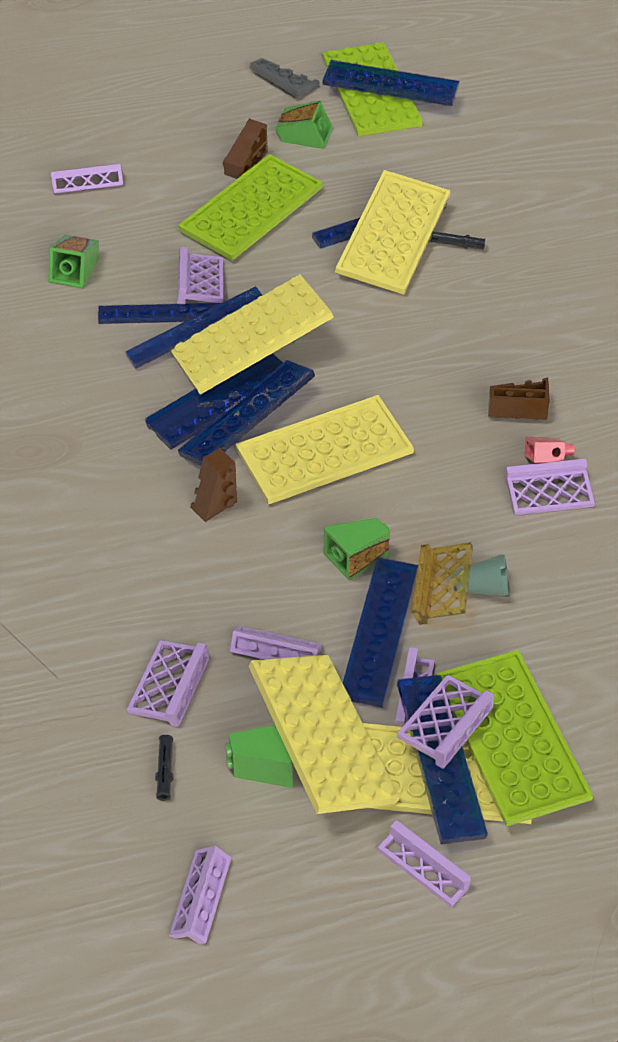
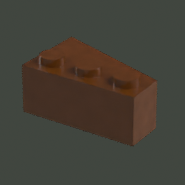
[223,118,268,179]
[488,378,550,420]
[190,448,237,522]

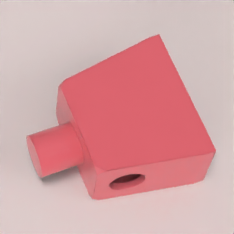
[524,436,574,463]

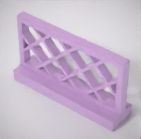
[177,247,223,304]
[504,459,595,515]
[127,640,210,728]
[397,675,494,769]

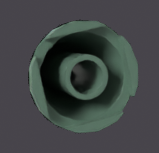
[451,555,510,597]

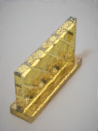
[412,542,473,625]

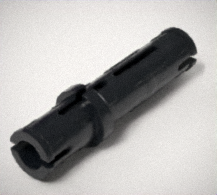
[431,231,486,250]
[155,734,173,801]

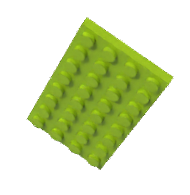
[322,42,423,137]
[178,154,323,261]
[436,649,593,827]

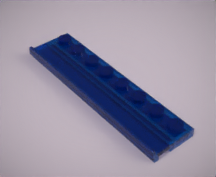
[145,353,293,450]

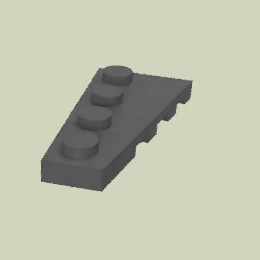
[250,58,320,97]

